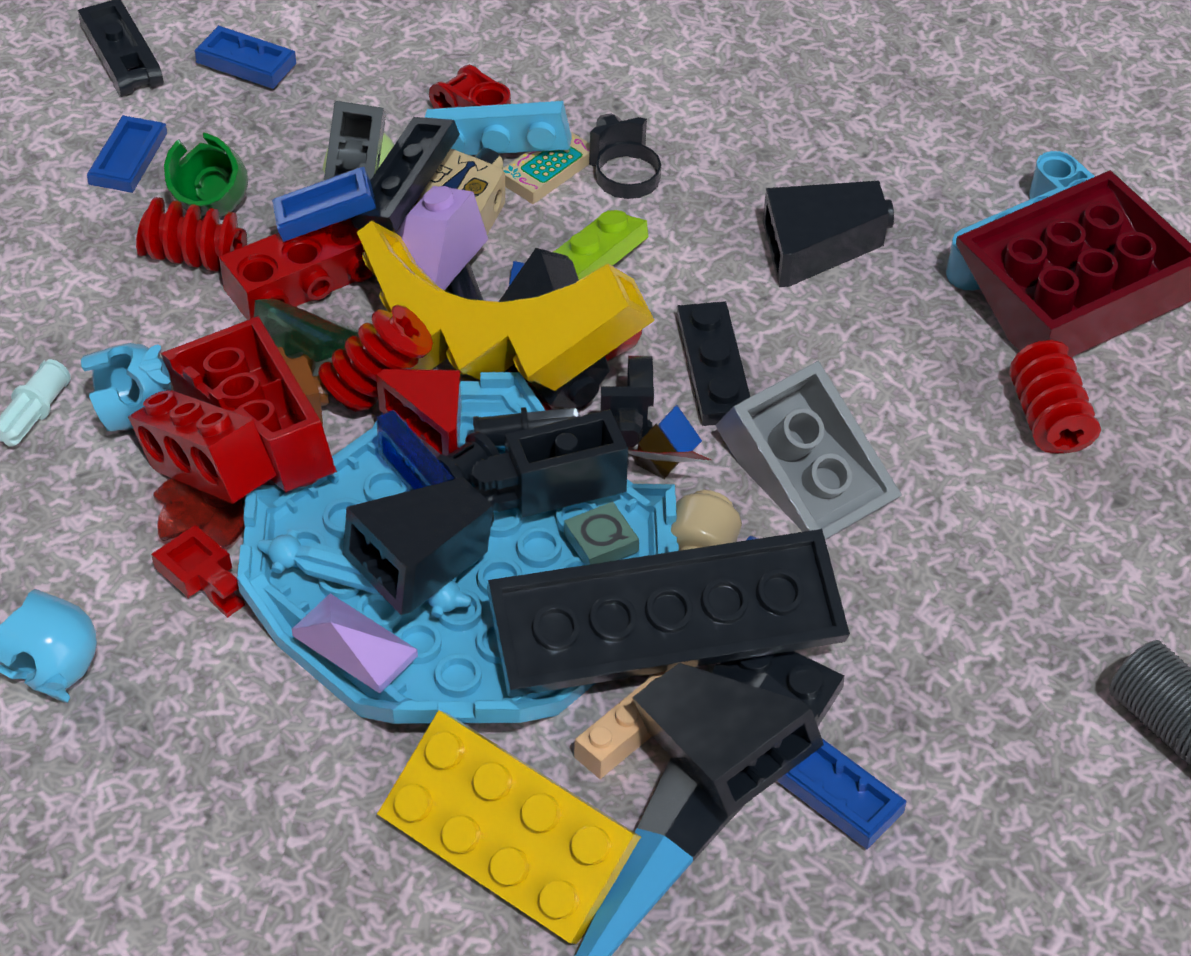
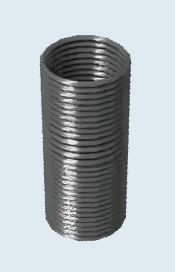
[1109,640,1191,765]

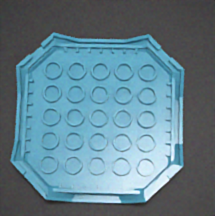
[237,372,679,724]

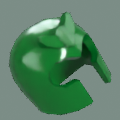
[164,133,248,218]

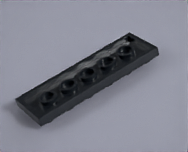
[487,529,850,697]

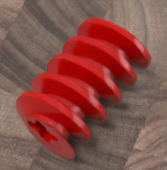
[136,197,247,272]
[318,305,433,412]
[1009,340,1101,453]

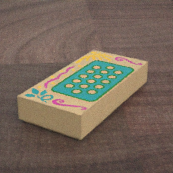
[502,131,590,204]

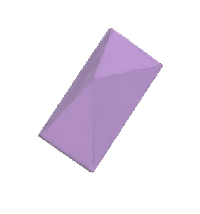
[292,593,418,693]

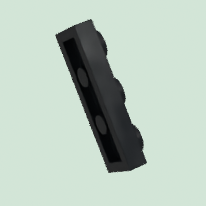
[350,117,460,232]
[677,301,751,426]

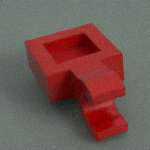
[151,525,245,618]

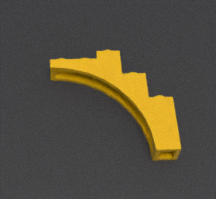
[357,221,655,391]

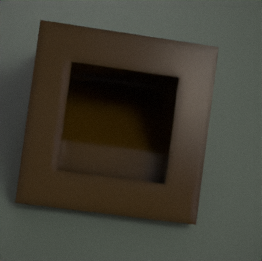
[637,423,679,479]

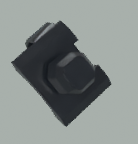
[589,113,661,199]
[600,356,654,447]

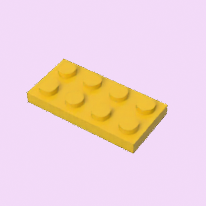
[377,710,641,944]

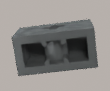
[324,101,386,180]

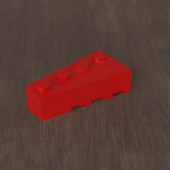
[161,316,337,492]

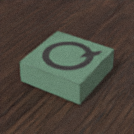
[564,501,639,565]

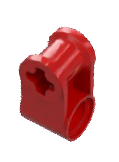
[429,64,511,109]

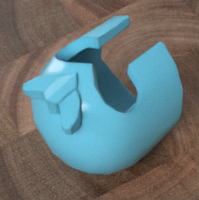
[81,343,172,432]
[0,589,97,703]

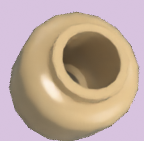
[671,490,742,551]

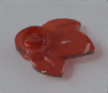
[153,478,246,549]

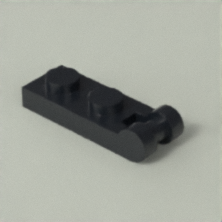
[78,0,164,97]

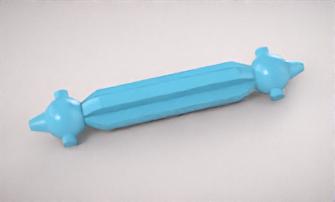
[257,530,472,618]

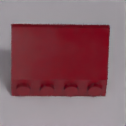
[956,170,1191,357]

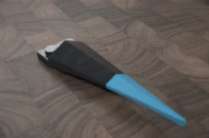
[575,651,845,956]

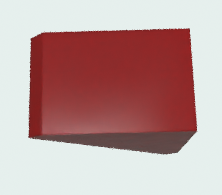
[376,369,462,457]

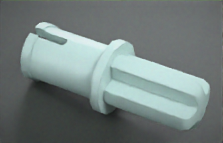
[0,359,71,447]

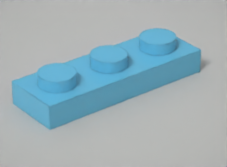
[425,101,572,155]

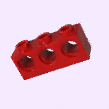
[219,218,373,321]
[128,390,277,504]

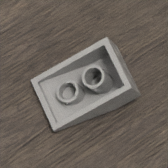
[715,360,902,540]

